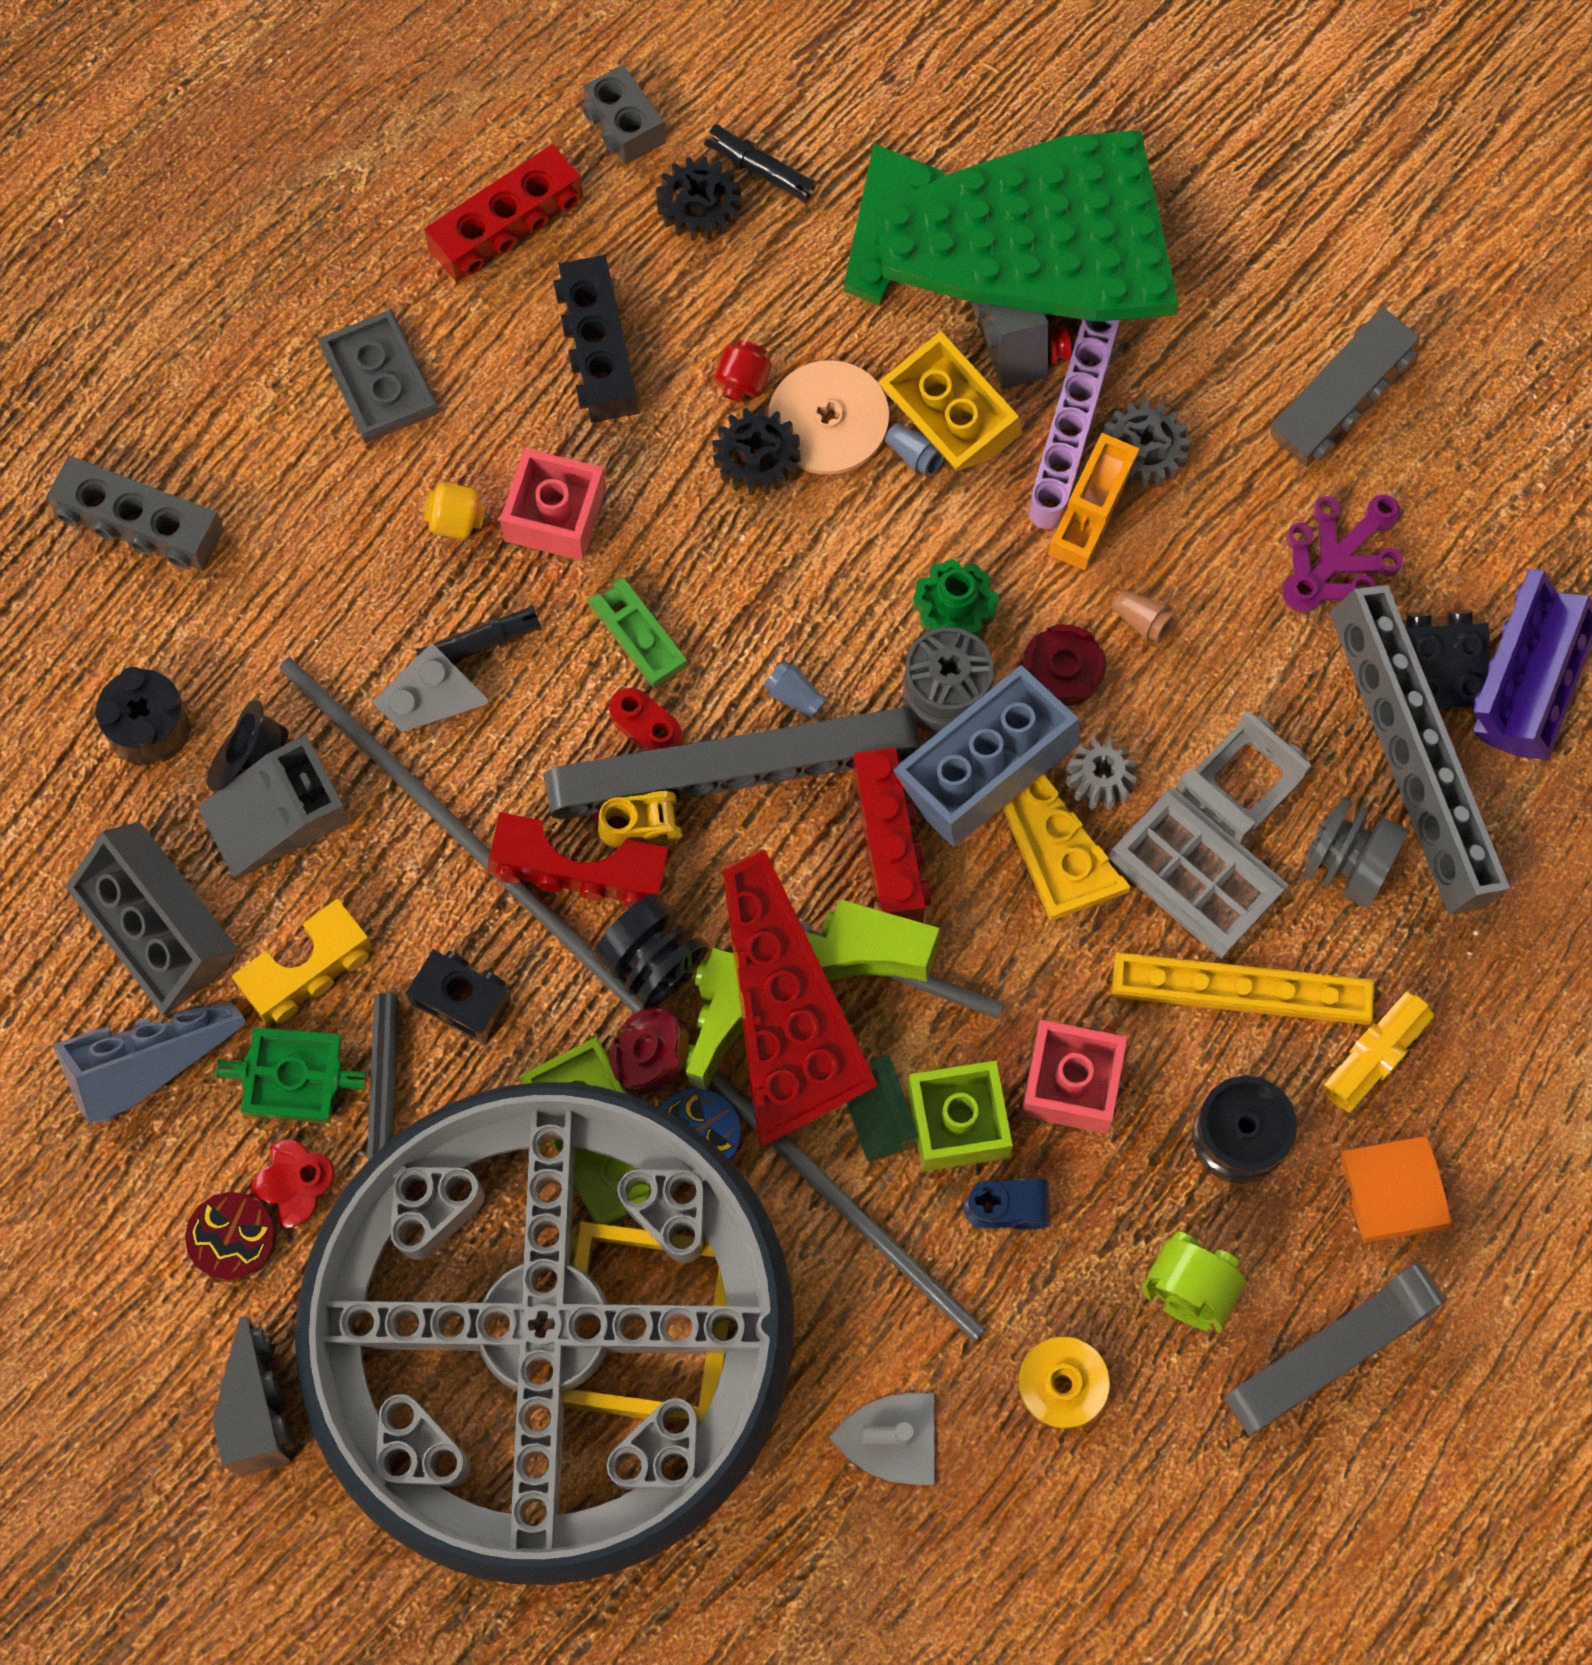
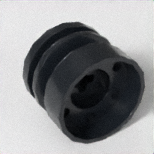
[593,893,709,1009]

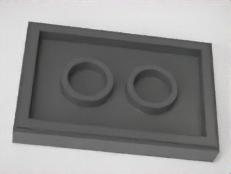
[317,309,439,443]

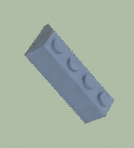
[894,665,1080,848]

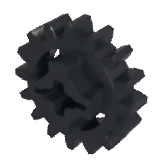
[656,156,742,241]
[712,407,801,496]

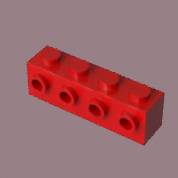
[853,747,931,923]

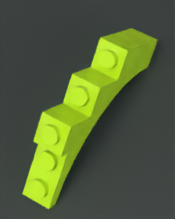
[682,899,940,1091]

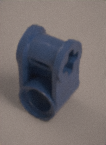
[964,1178,1051,1230]

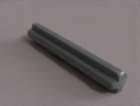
[367,993,399,1160]

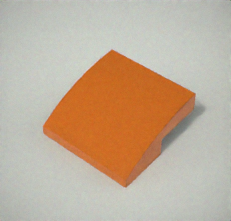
[1340,1136,1451,1243]

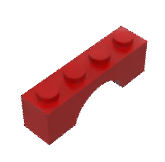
[488,812,668,908]

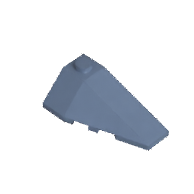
[53,1001,246,1124]

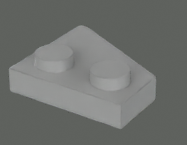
[372,643,489,732]

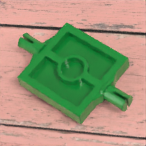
[216,1027,367,1124]

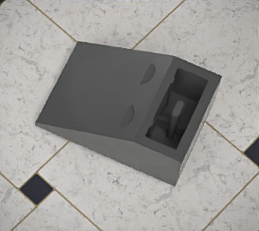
[198,735,350,880]
[212,1316,296,1478]

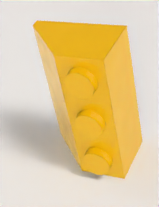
[878,331,1022,471]

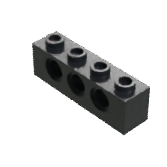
[553,255,638,423]

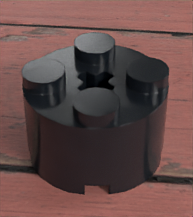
[95,667,190,766]

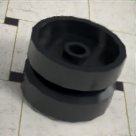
[1192,1075,1298,1185]

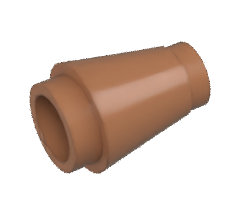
[1112,589,1177,643]

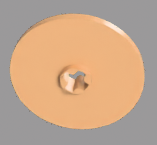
[768,361,889,475]

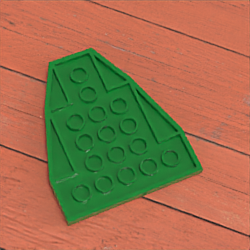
[875,130,1178,322]

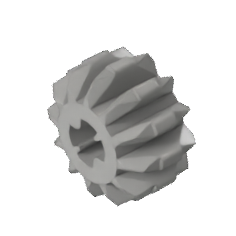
[1066,737,1138,810]

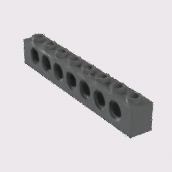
[1329,585,1511,915]

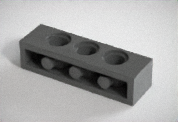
[46,455,224,571]

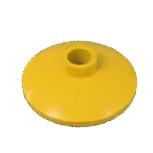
[1019,1337,1110,1429]

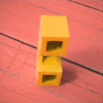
[231,899,373,1027]

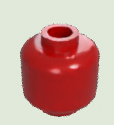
[714,340,772,403]

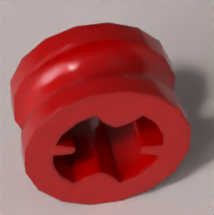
[1048,325,1072,365]

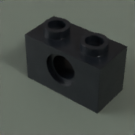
[406,949,511,1045]

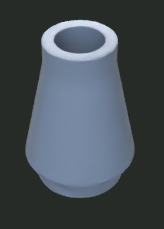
[885,423,945,477]
[763,660,827,719]

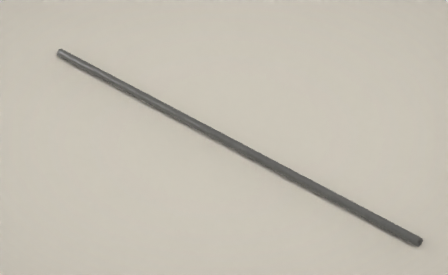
[279,657,987,1342]

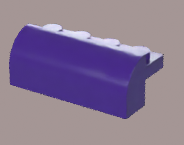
[1473,569,1592,760]

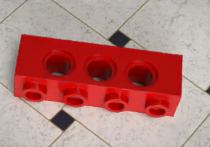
[424,144,583,282]

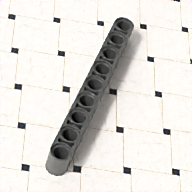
[543,708,920,819]

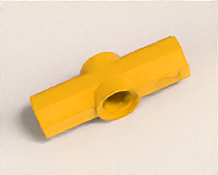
[1321,991,1435,1113]

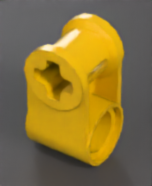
[598,791,682,848]

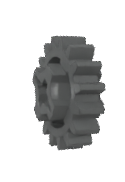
[1103,401,1190,489]

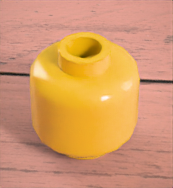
[423,482,485,540]

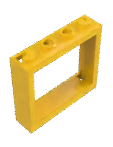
[547,1222,731,1425]

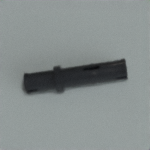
[704,123,817,204]
[415,605,542,663]

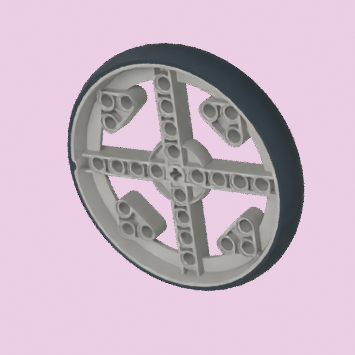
[295,1082,794,1585]

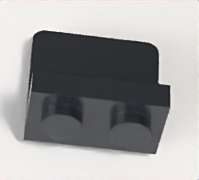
[1403,610,1489,709]

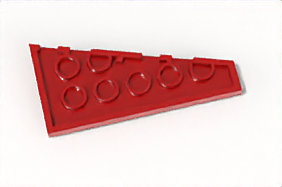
[723,849,878,1147]

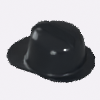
[207,699,289,792]

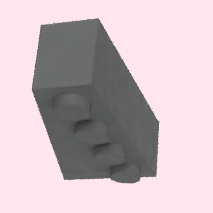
[972,302,1048,389]
[1271,306,1420,467]

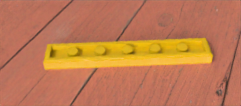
[1111,952,1374,1025]

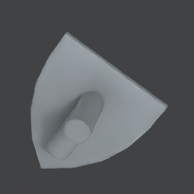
[829,1393,934,1485]

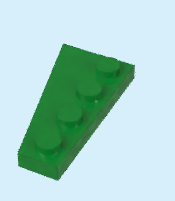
[844,143,945,306]

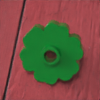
[913,559,998,637]

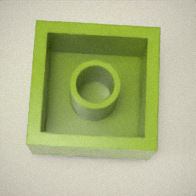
[907,1061,1013,1172]

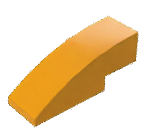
[1048,433,1140,571]

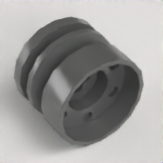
[902,627,994,734]
[1302,797,1409,909]

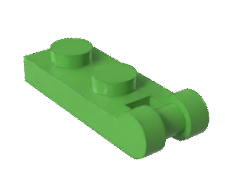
[587,577,688,689]

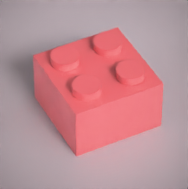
[500,448,606,561]
[1020,1019,1127,1134]

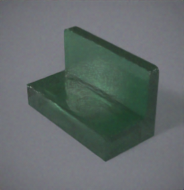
[846,1055,919,1162]

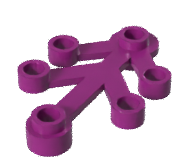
[1282,495,1403,613]

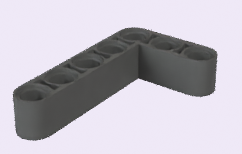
[1223,1262,1447,1437]

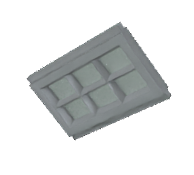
[1107,787,1289,960]

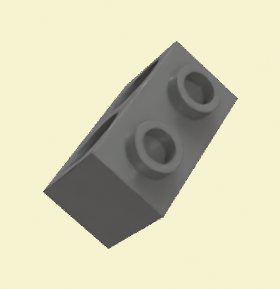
[581,65,665,165]

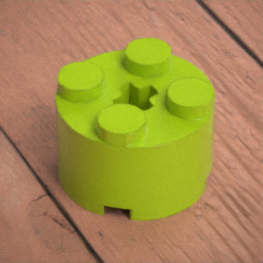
[1141,1231,1247,1333]

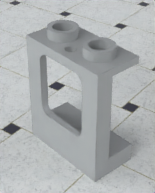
[1176,710,1311,845]

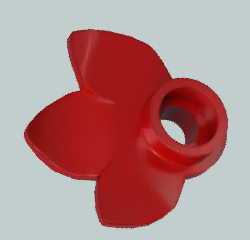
[250,1139,335,1229]

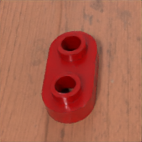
[609,688,682,752]

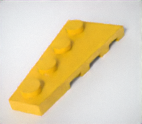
[1002,774,1131,921]

